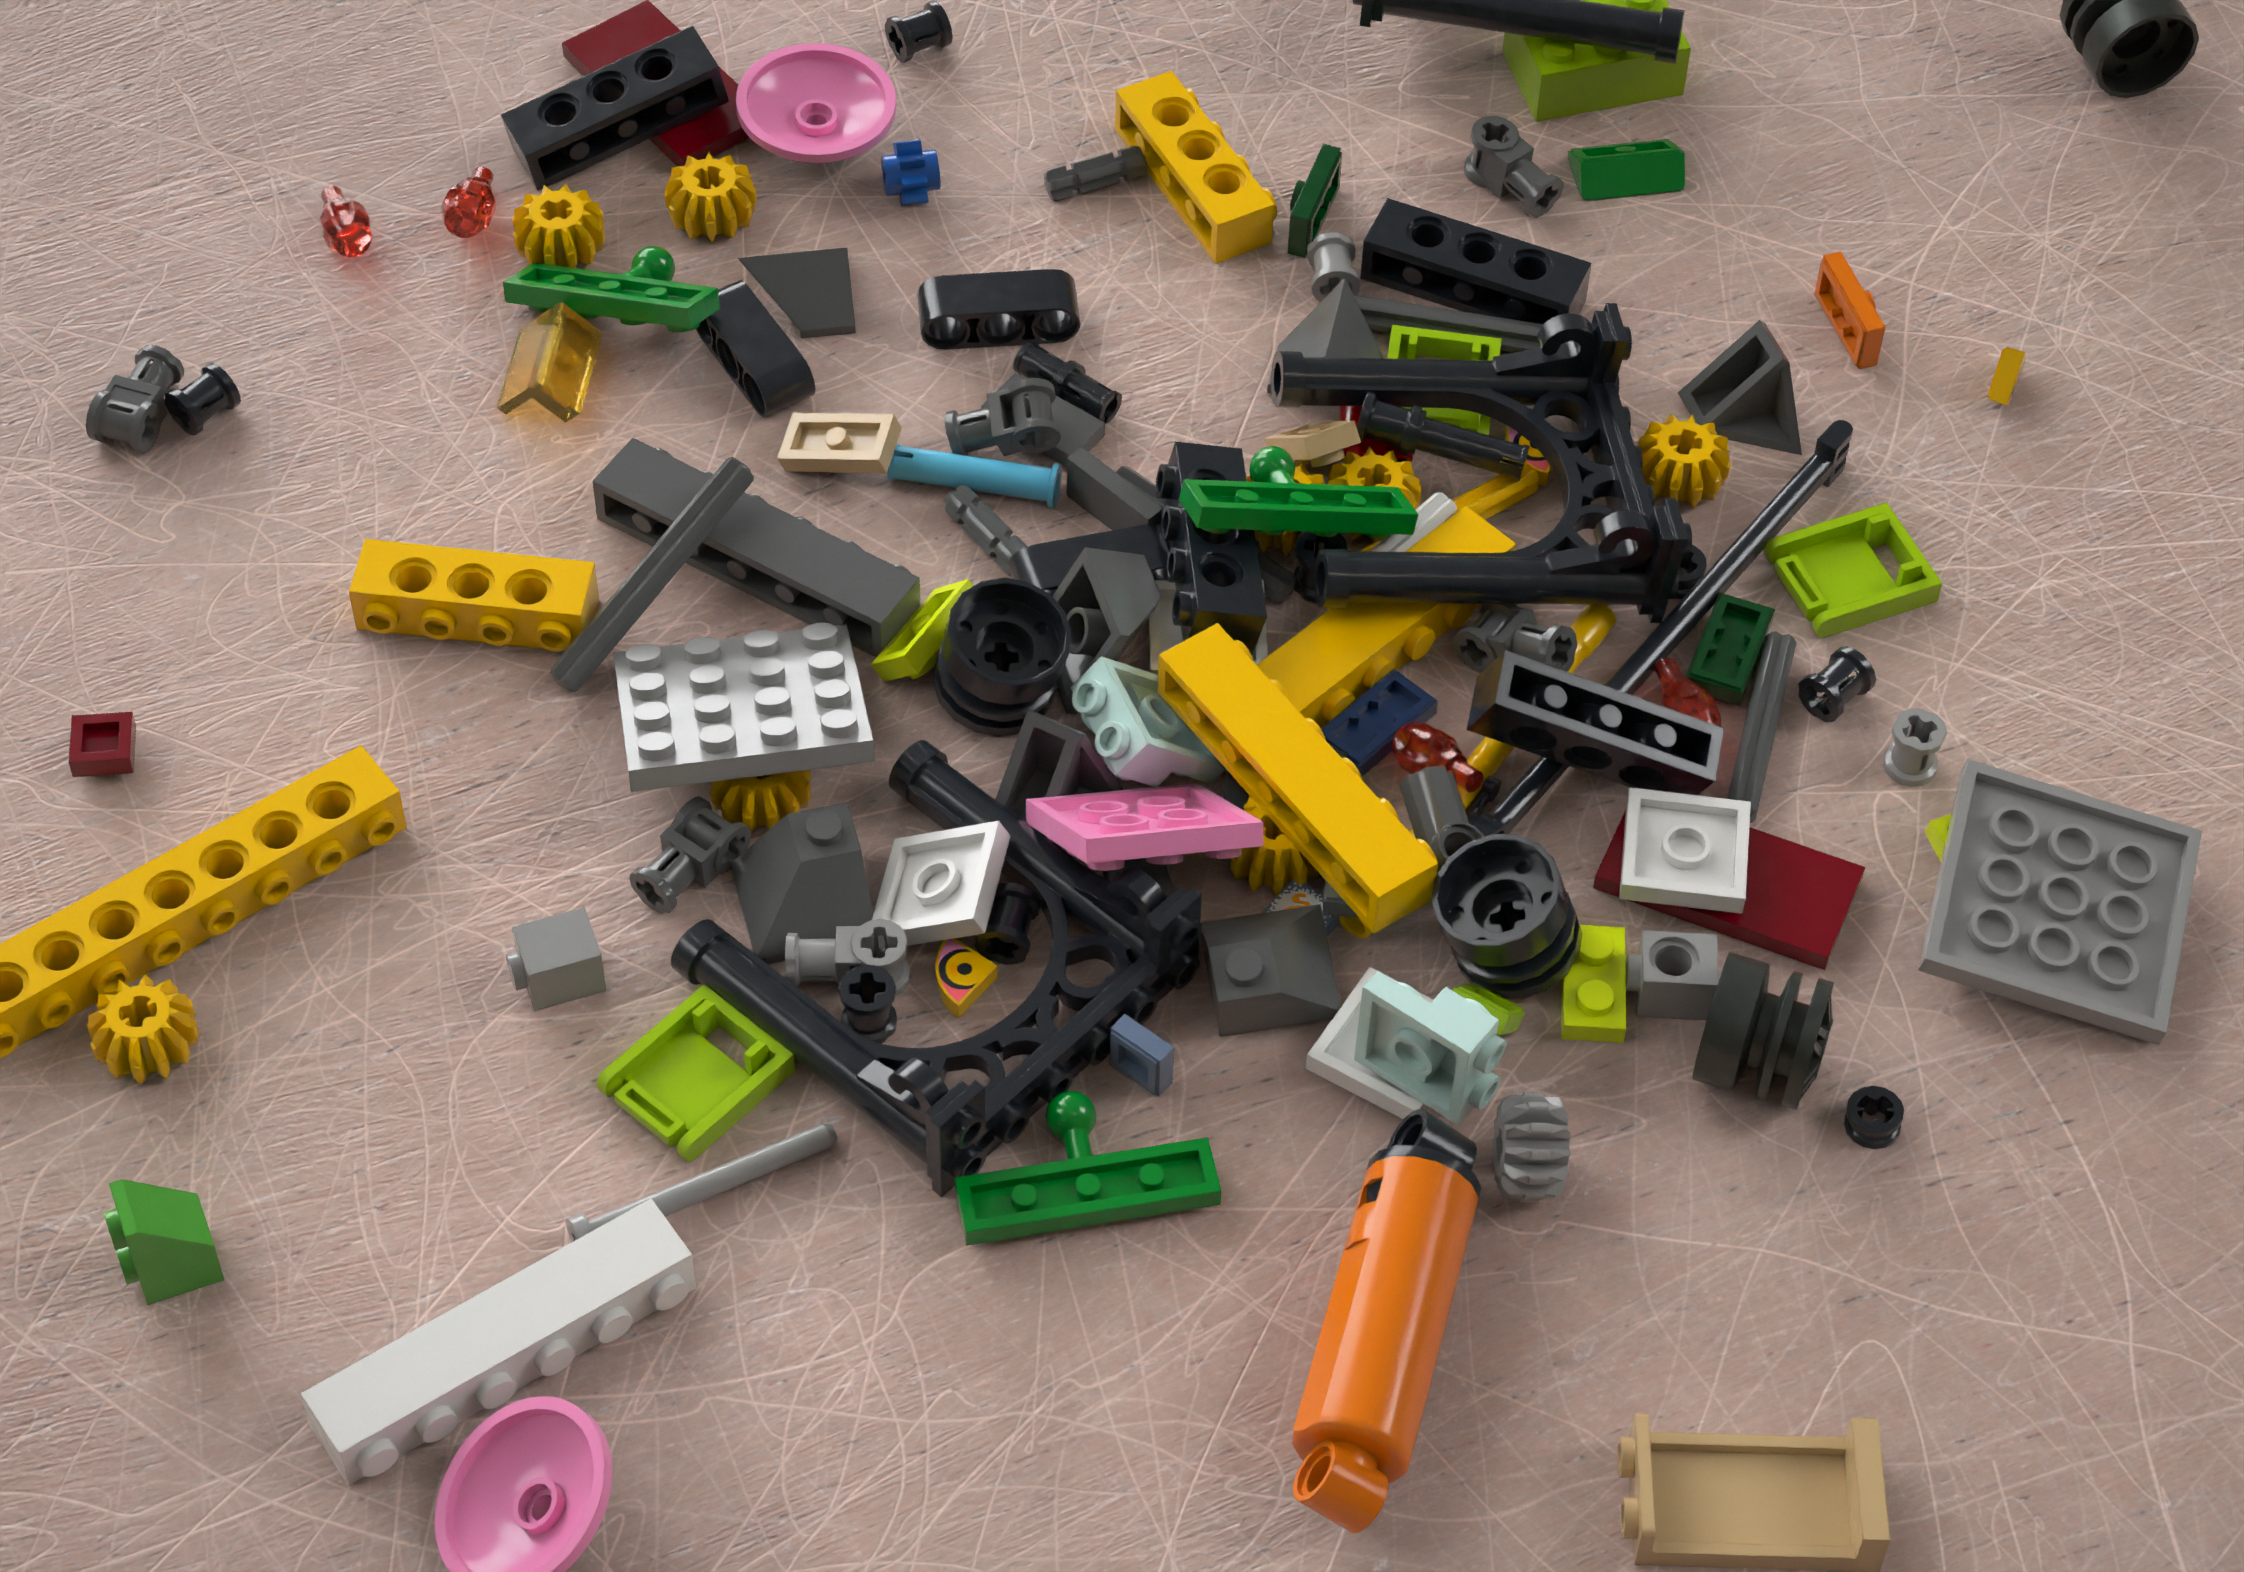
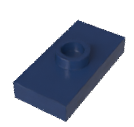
[1321,668,1438,777]

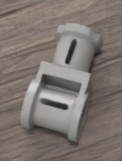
[785,919,911,997]

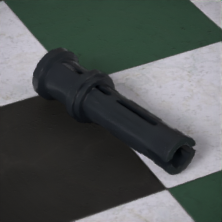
[1357,391,1530,481]

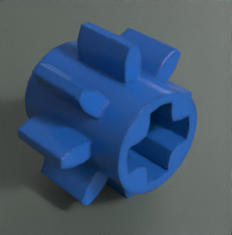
[881,139,941,206]

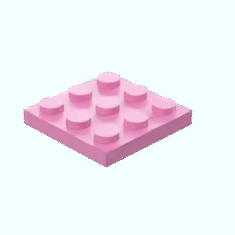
[1026,783,1263,871]

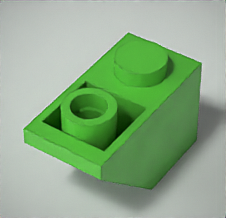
[104,1179,224,1305]

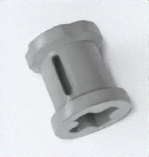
[1307,232,1360,302]
[1883,708,1947,787]

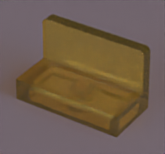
[496,302,603,423]

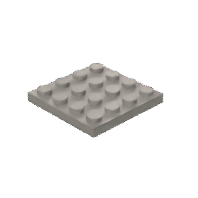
[613,622,875,792]
[1918,759,2202,1045]

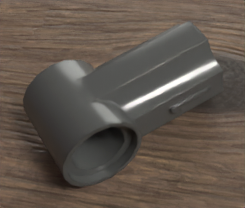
[1399,766,1484,874]

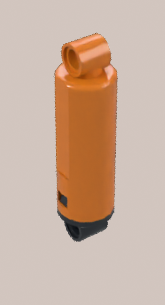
[1292,1109,1481,1533]

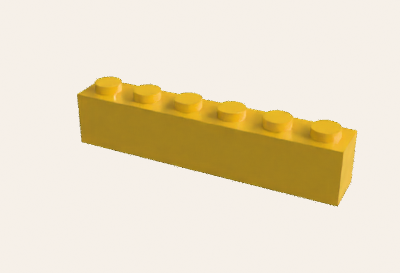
[1257,505,1516,729]
[1157,623,1438,934]

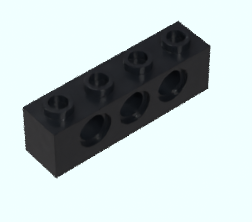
[501,26,729,191]
[1360,198,1592,324]
[1156,441,1267,656]
[1466,650,1724,795]

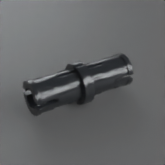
[1013,341,1122,424]

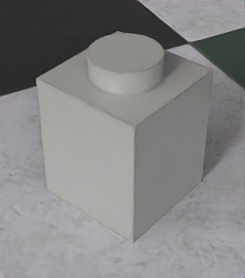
[506,907,606,1011]

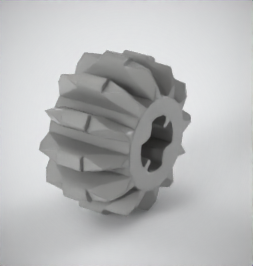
[1492,1092,1571,1202]

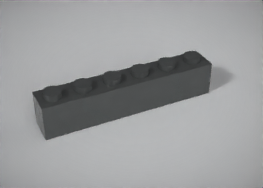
[592,438,921,657]

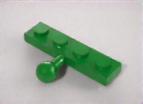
[503,246,720,332]
[1179,446,1419,539]
[955,1091,1221,1246]

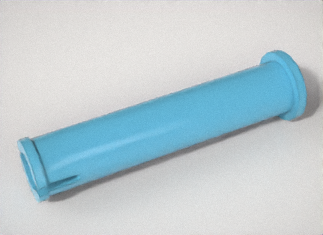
[887,444,1062,508]

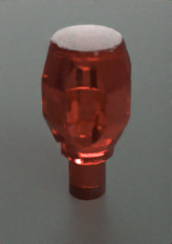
[441,166,496,238]
[319,186,373,258]
[1654,657,1721,727]
[1392,722,1484,793]

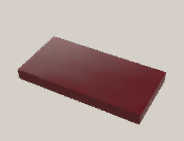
[562,0,750,166]
[1593,788,1865,970]

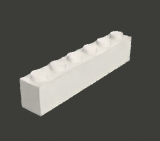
[301,1199,696,1486]

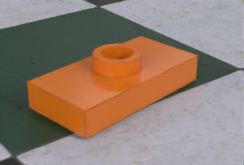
[1814,251,1886,369]

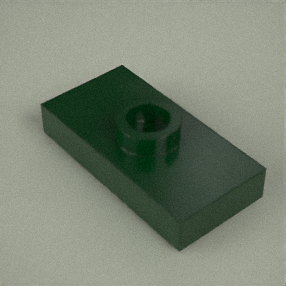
[1287,144,1342,258]
[1683,592,1775,706]

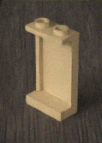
[1617,1414,1890,1572]

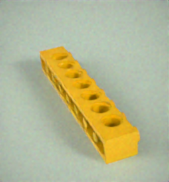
[0,745,407,1059]

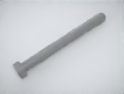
[566,1124,837,1242]

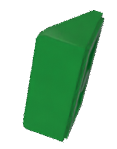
[1568,139,1685,200]

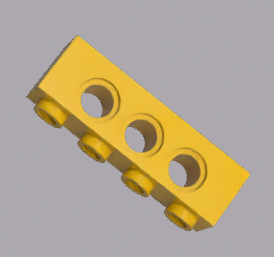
[1115,71,1277,264]
[349,539,599,652]

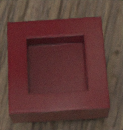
[68,711,136,777]

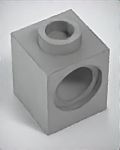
[1626,930,1719,1021]

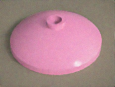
[736,43,896,164]
[434,1396,612,1572]

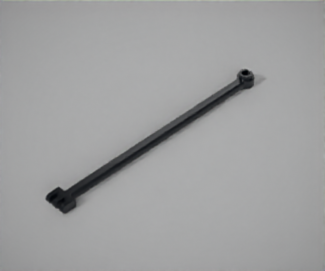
[1467,420,1853,837]

